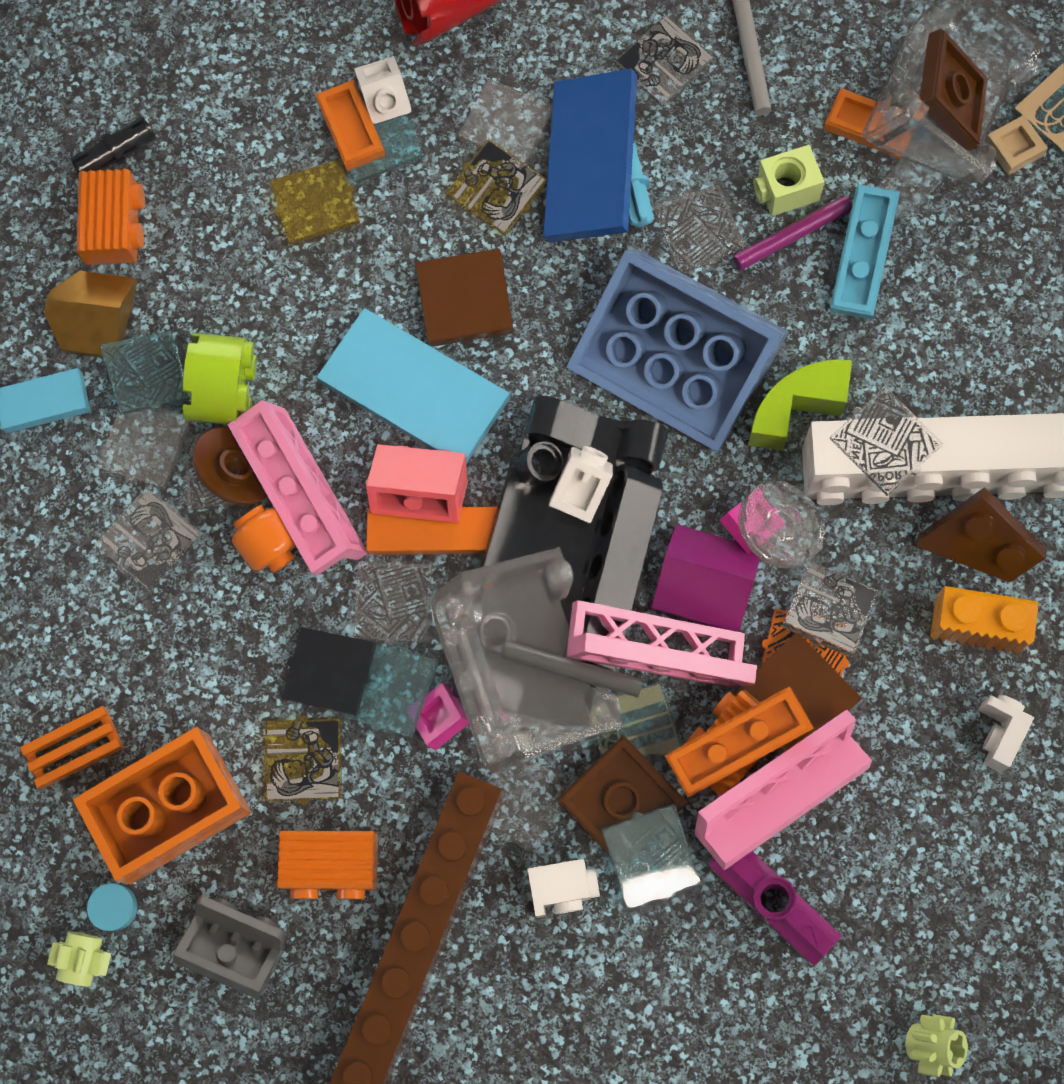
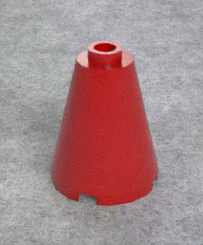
[394,0,502,45]

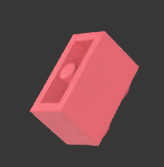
[366,444,468,523]

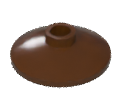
[192,427,268,505]

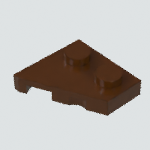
[916,487,1047,582]

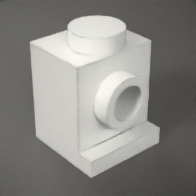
[528,859,600,918]

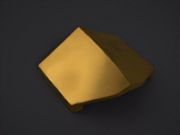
[44,271,137,360]

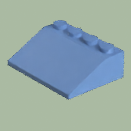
[566,249,789,452]

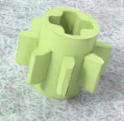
[47,931,111,986]
[905,1014,968,1077]

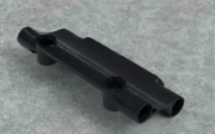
[451,396,669,732]

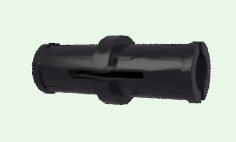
[70,115,157,174]

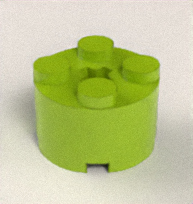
[183,333,257,425]

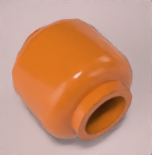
[232,505,296,574]

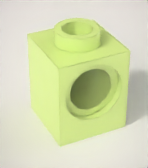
[753,145,825,216]

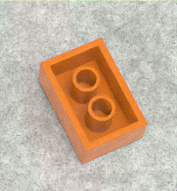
[73,727,252,885]

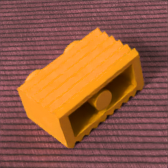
[930,586,1038,655]

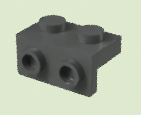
[173,895,285,1000]

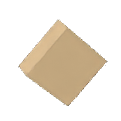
[985,115,1048,175]

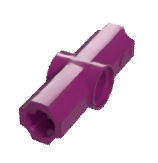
[708,851,842,968]

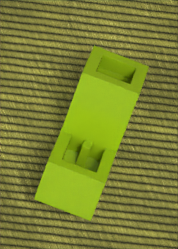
[748,360,852,451]

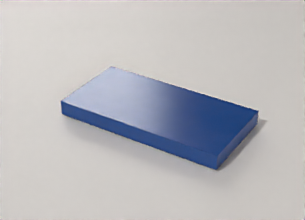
[543,68,637,243]

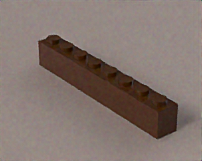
[329,771,505,1084]

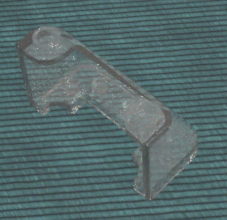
[862,0,1044,184]
[431,547,624,772]

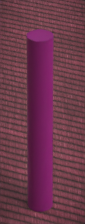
[733,195,852,271]

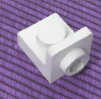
[354,56,411,124]
[549,446,613,523]
[979,695,1034,773]

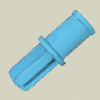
[629,143,654,228]

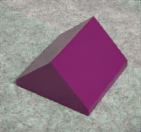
[651,524,762,632]

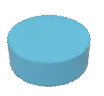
[87,883,137,931]

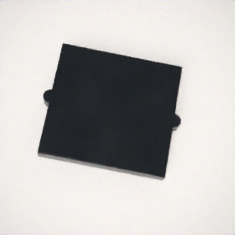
[281,627,377,716]

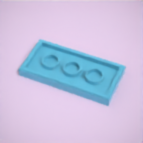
[317,308,510,465]

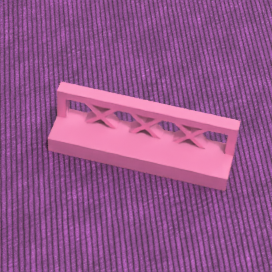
[228,400,368,575]
[566,600,757,688]
[694,710,872,870]

